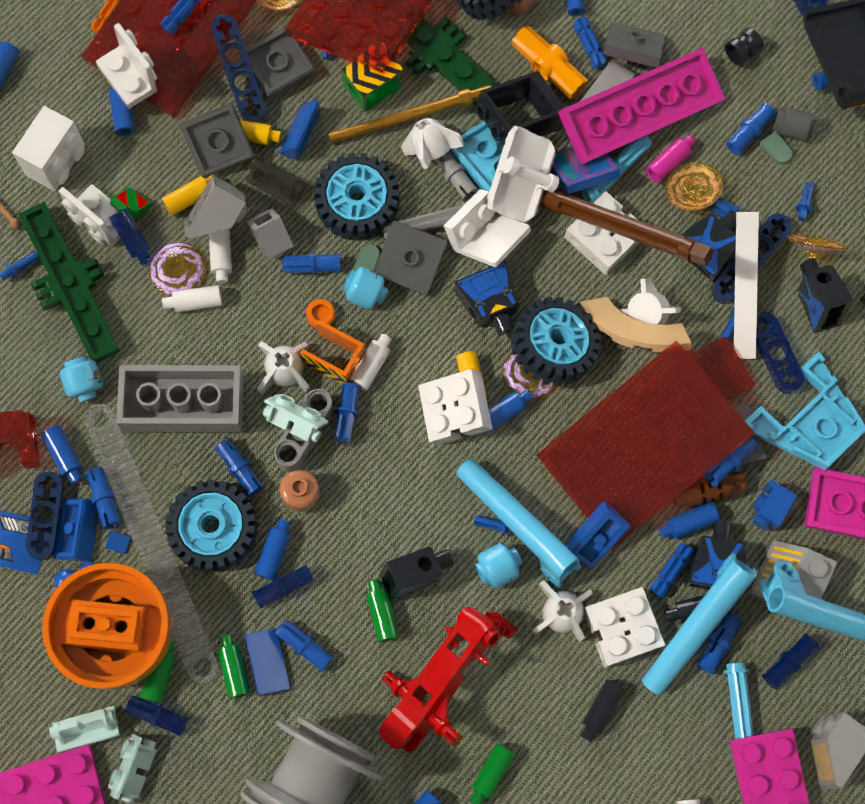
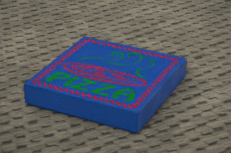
[550,147,620,194]

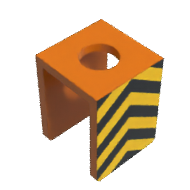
[300,320,365,384]

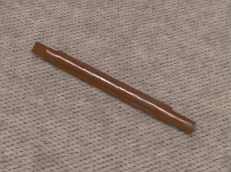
[539,190,714,267]

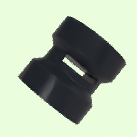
[724,27,764,66]

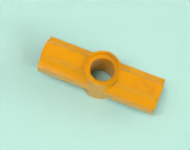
[512,26,588,100]

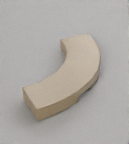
[580,297,691,353]

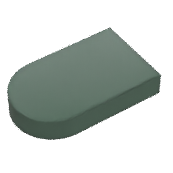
[760,131,792,164]
[353,244,380,271]

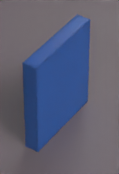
[105,531,131,554]

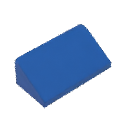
[279,100,320,161]
[53,499,99,562]
[566,501,631,569]
[245,628,290,697]

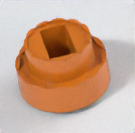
[42,563,172,690]

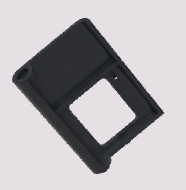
[803,0,865,110]

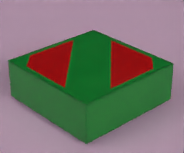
[110,187,152,220]

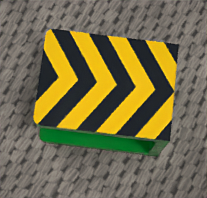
[342,44,403,112]

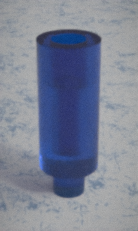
[108,207,152,266]

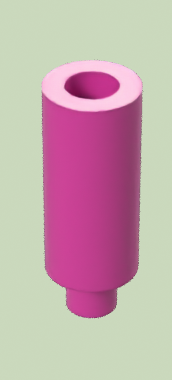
[645,135,695,183]

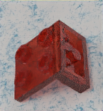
[675,337,755,413]

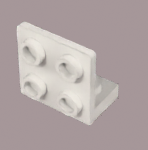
[96,23,157,109]
[58,184,135,247]
[444,189,531,267]

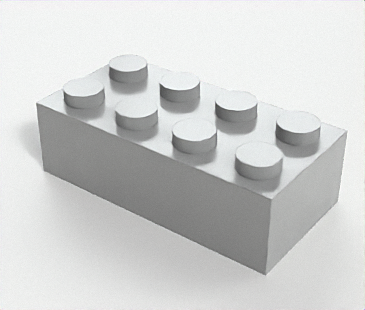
[116,365,244,432]

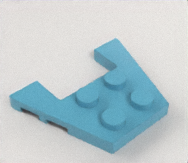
[740,352,865,471]

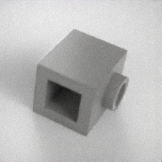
[247,208,293,260]

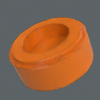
[306,299,336,329]

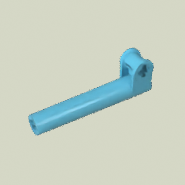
[456,458,581,589]
[642,552,758,695]
[759,560,865,641]

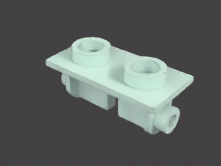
[263,394,329,442]
[49,706,120,753]
[108,734,157,804]

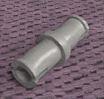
[434,151,479,201]

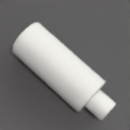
[209,229,232,284]
[162,285,222,313]
[349,333,392,391]

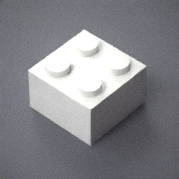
[12,106,85,191]

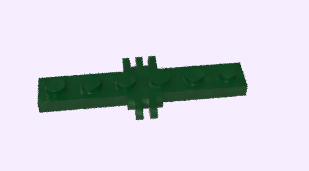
[365,0,497,106]
[18,201,121,363]

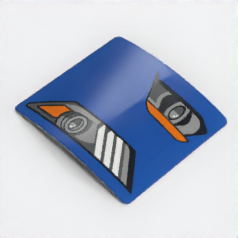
[0,511,50,574]

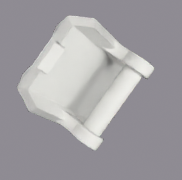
[487,126,559,223]

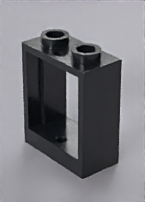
[476,71,565,148]

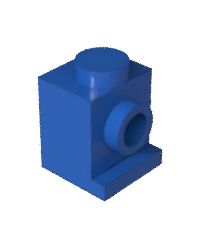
[752,480,797,531]

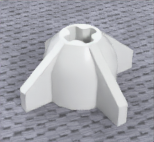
[401,118,465,169]
[618,278,681,325]
[257,341,310,395]
[533,580,593,642]

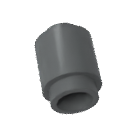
[772,107,817,141]

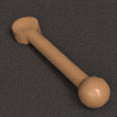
[0,202,21,230]

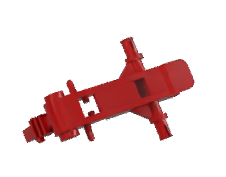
[379,607,518,752]

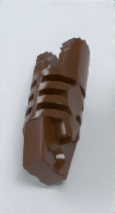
[667,471,747,508]

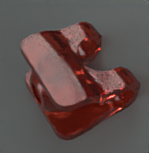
[0,410,40,469]

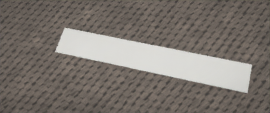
[734,212,759,359]

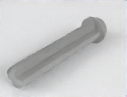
[383,201,466,239]

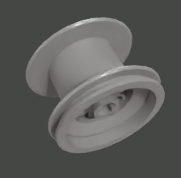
[240,716,384,804]

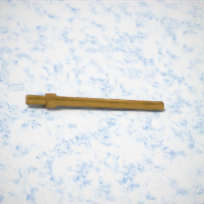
[328,85,492,144]

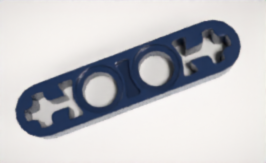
[211,14,265,123]
[711,213,791,304]

